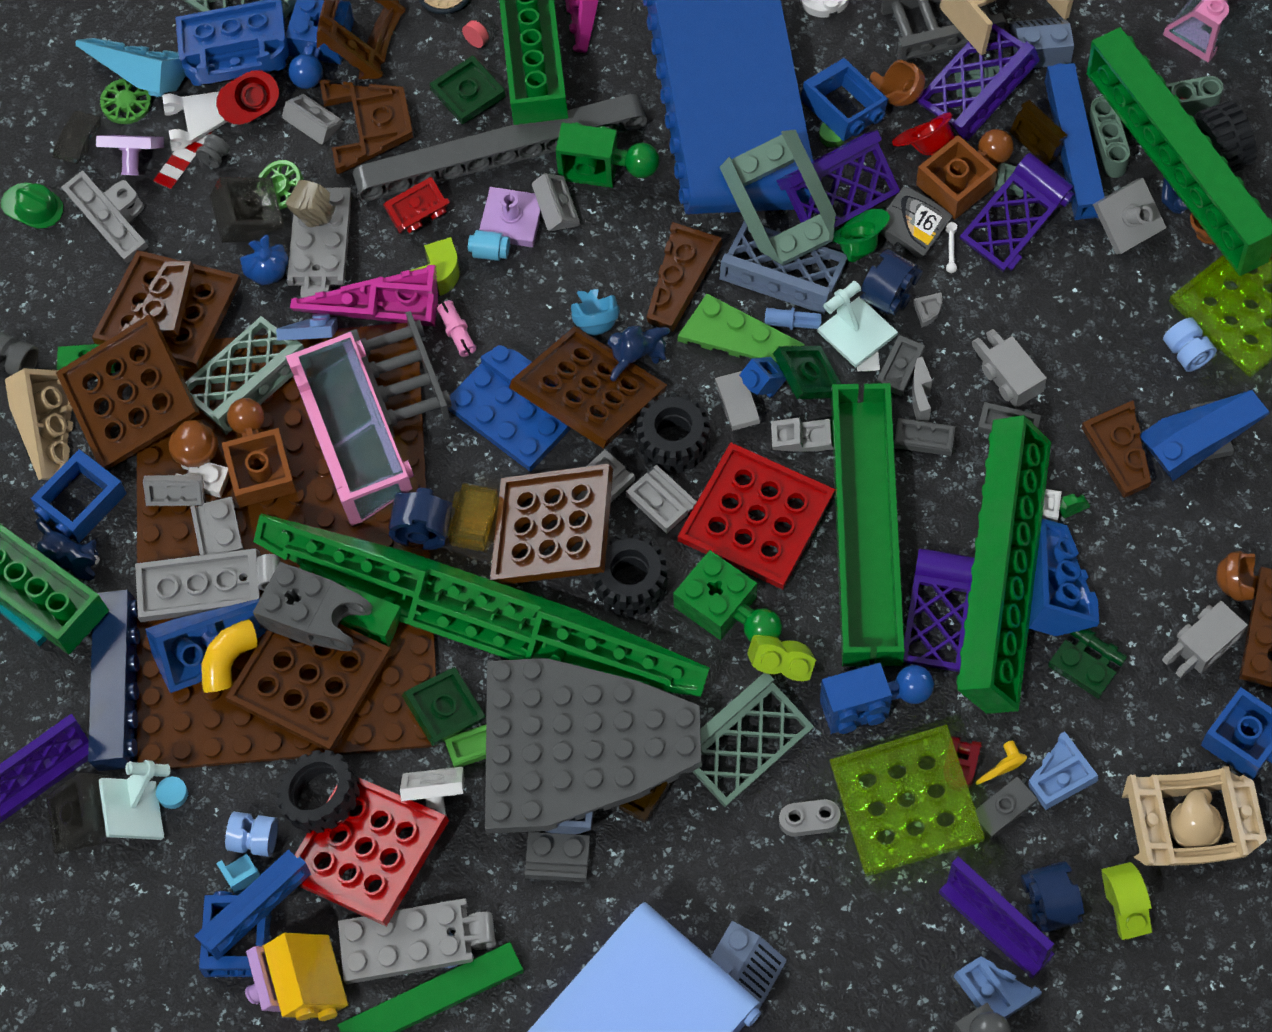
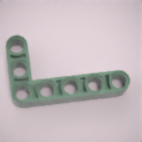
[1088,76,1223,178]

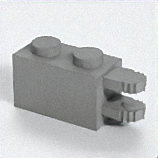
[972,329,1047,408]
[1162,601,1248,678]

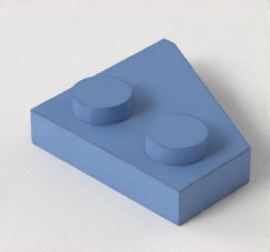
[276,313,338,341]
[1029,732,1098,810]
[953,956,1042,1019]

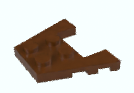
[320,80,413,174]

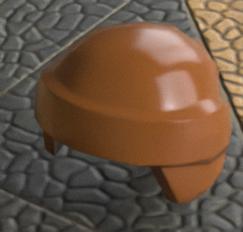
[870,59,925,106]
[168,419,219,467]
[1216,551,1257,601]

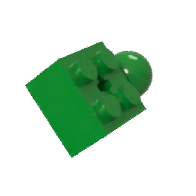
[556,122,660,188]
[673,550,782,642]

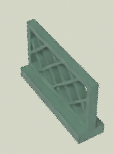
[186,316,310,435]
[692,673,814,807]

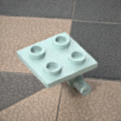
[817,281,898,368]
[99,760,170,840]

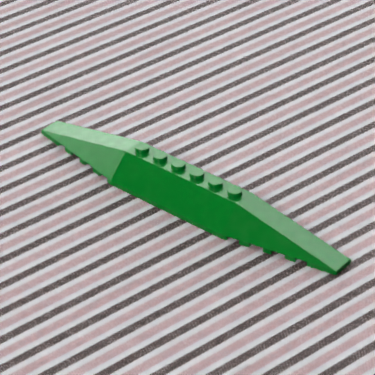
[253,513,710,697]

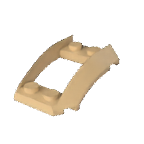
[1122,766,1267,866]

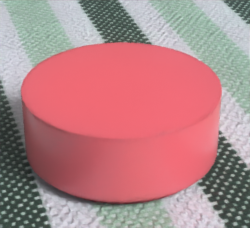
[462,20,489,48]

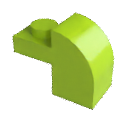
[410,237,460,296]
[1101,862,1152,940]

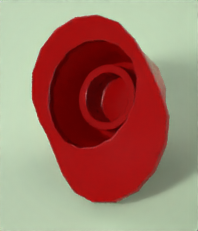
[216,70,279,125]
[892,112,955,155]

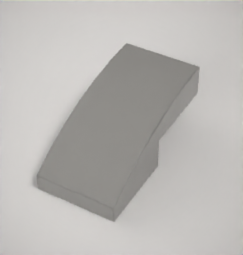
[912,357,932,422]
[715,371,760,431]
[771,418,833,452]

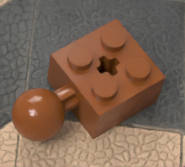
[916,129,1014,219]
[222,398,296,508]

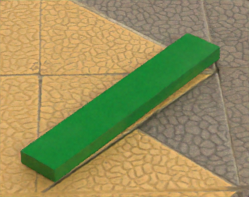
[338,942,524,1032]

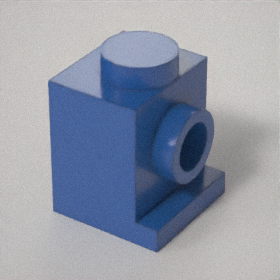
[739,357,786,398]

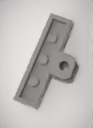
[61,170,149,264]

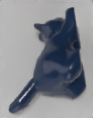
[608,326,670,381]
[36,518,100,580]

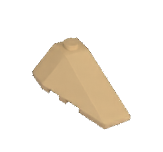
[5,368,73,480]

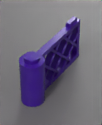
[960,153,1075,272]
[903,548,975,672]

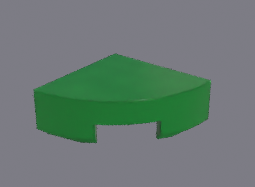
[1059,494,1090,519]

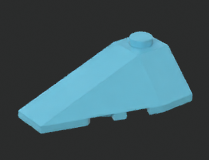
[76,38,186,97]

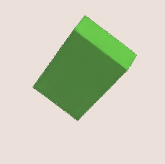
[445,725,486,767]

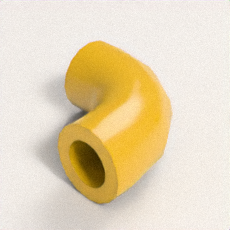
[201,619,257,693]

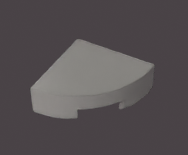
[914,292,942,327]

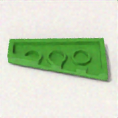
[678,294,804,364]

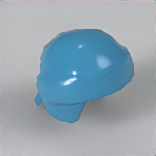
[571,289,620,336]

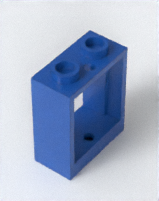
[800,58,888,141]
[31,449,127,543]
[199,891,271,977]

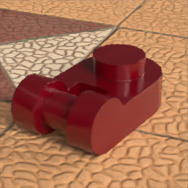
[944,736,982,792]

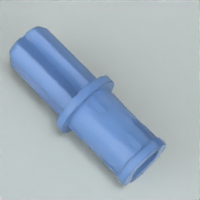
[765,308,822,330]

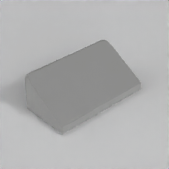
[282,94,344,144]
[532,173,580,231]

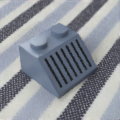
[1009,17,1074,68]
[710,921,787,1010]

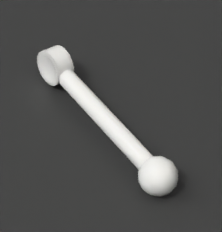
[946,222,957,273]

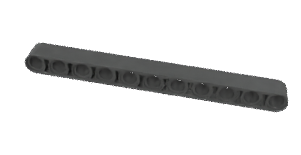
[353,94,647,201]

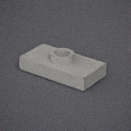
[143,475,206,506]

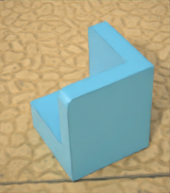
[216,854,260,895]

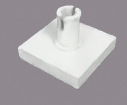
[400,766,465,816]

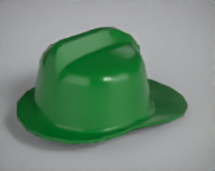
[1,182,63,229]
[833,209,890,262]

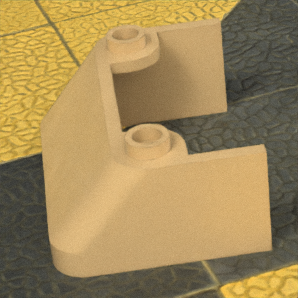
[940,0,1073,55]

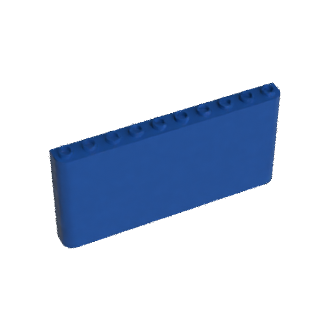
[643,0,815,214]

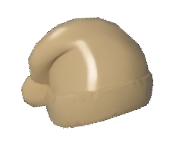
[1169,788,1224,848]

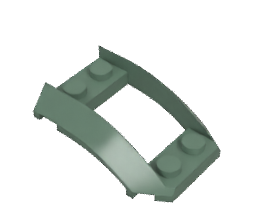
[719,130,836,266]

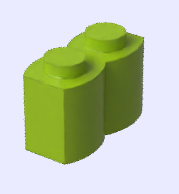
[747,635,816,681]

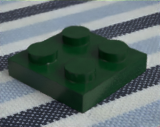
[429,55,506,125]
[773,346,841,399]
[402,667,486,747]

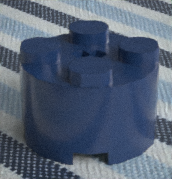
[860,249,923,315]
[389,488,452,550]
[1021,861,1084,932]

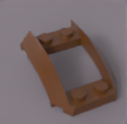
[317,0,406,80]

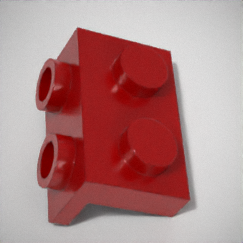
[383,177,450,234]

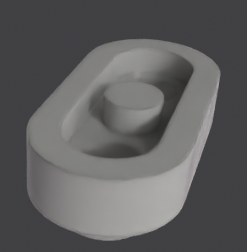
[779,799,840,837]

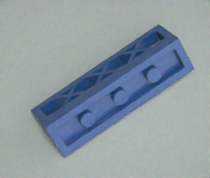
[195,849,311,961]

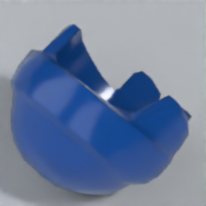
[240,235,289,285]

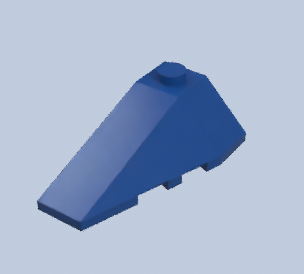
[1140,390,1270,481]
[1029,518,1099,636]
[145,598,267,693]

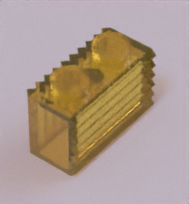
[448,483,499,552]

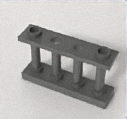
[881,0,1006,61]
[346,311,452,437]

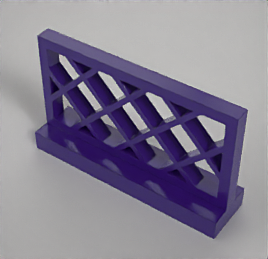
[917,23,1040,141]
[776,130,900,227]
[0,714,89,823]
[939,857,1054,979]

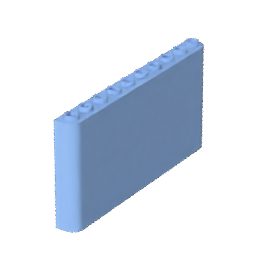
[528,902,762,1032]

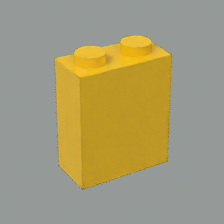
[263,933,348,1021]

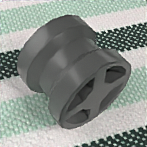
[196,134,231,168]

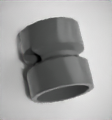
[0,331,39,375]

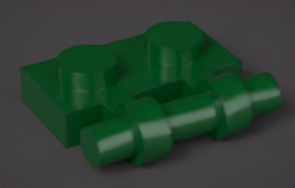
[1048,629,1128,699]

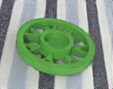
[100,78,152,124]
[255,160,303,210]

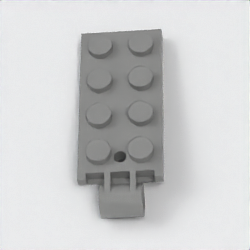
[287,188,352,298]
[135,548,280,622]
[338,898,496,984]

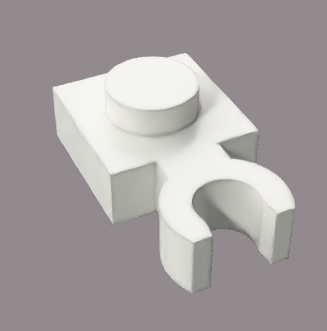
[175,462,230,498]

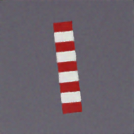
[153,130,214,189]

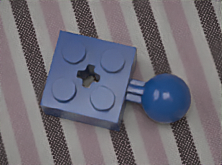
[286,0,354,89]
[820,663,934,734]
[1201,687,1272,780]

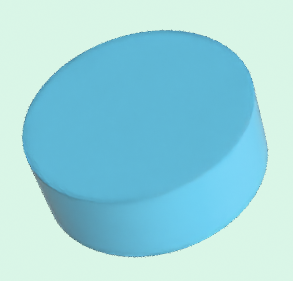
[156,776,188,809]

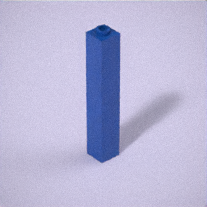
[1045,63,1104,220]

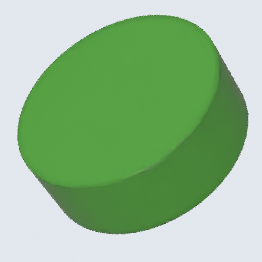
[819,123,845,148]

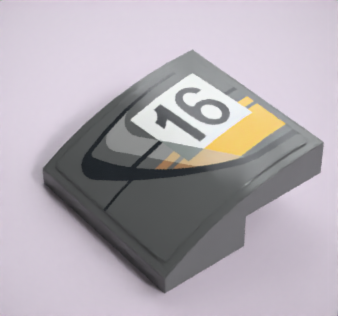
[879,186,953,259]

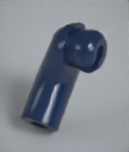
[1161,178,1188,214]

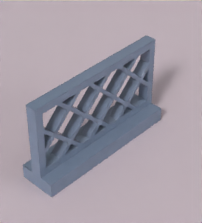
[719,220,848,314]

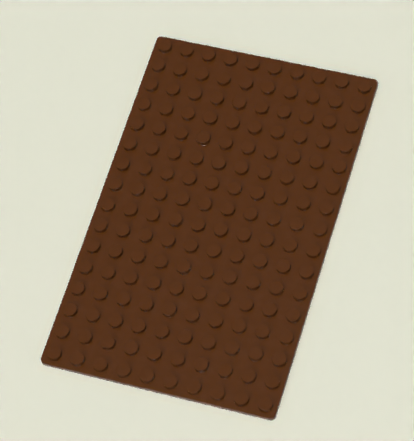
[136,323,438,770]

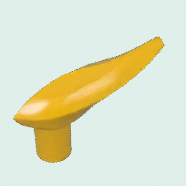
[976,741,1028,785]

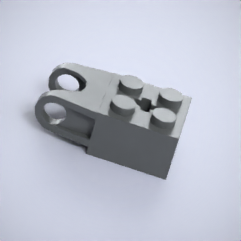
[253,562,373,651]

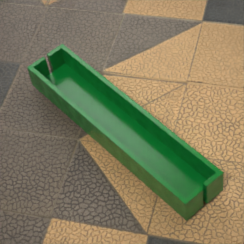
[831,383,904,667]

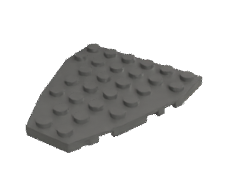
[485,658,702,834]

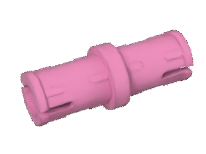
[436,300,477,357]

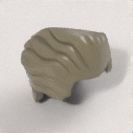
[285,180,336,228]

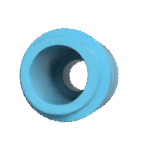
[468,230,510,261]

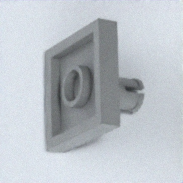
[1093,178,1166,254]

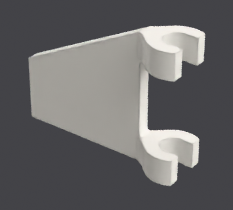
[162,92,227,151]

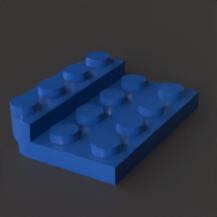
[176,0,289,86]
[448,345,574,472]

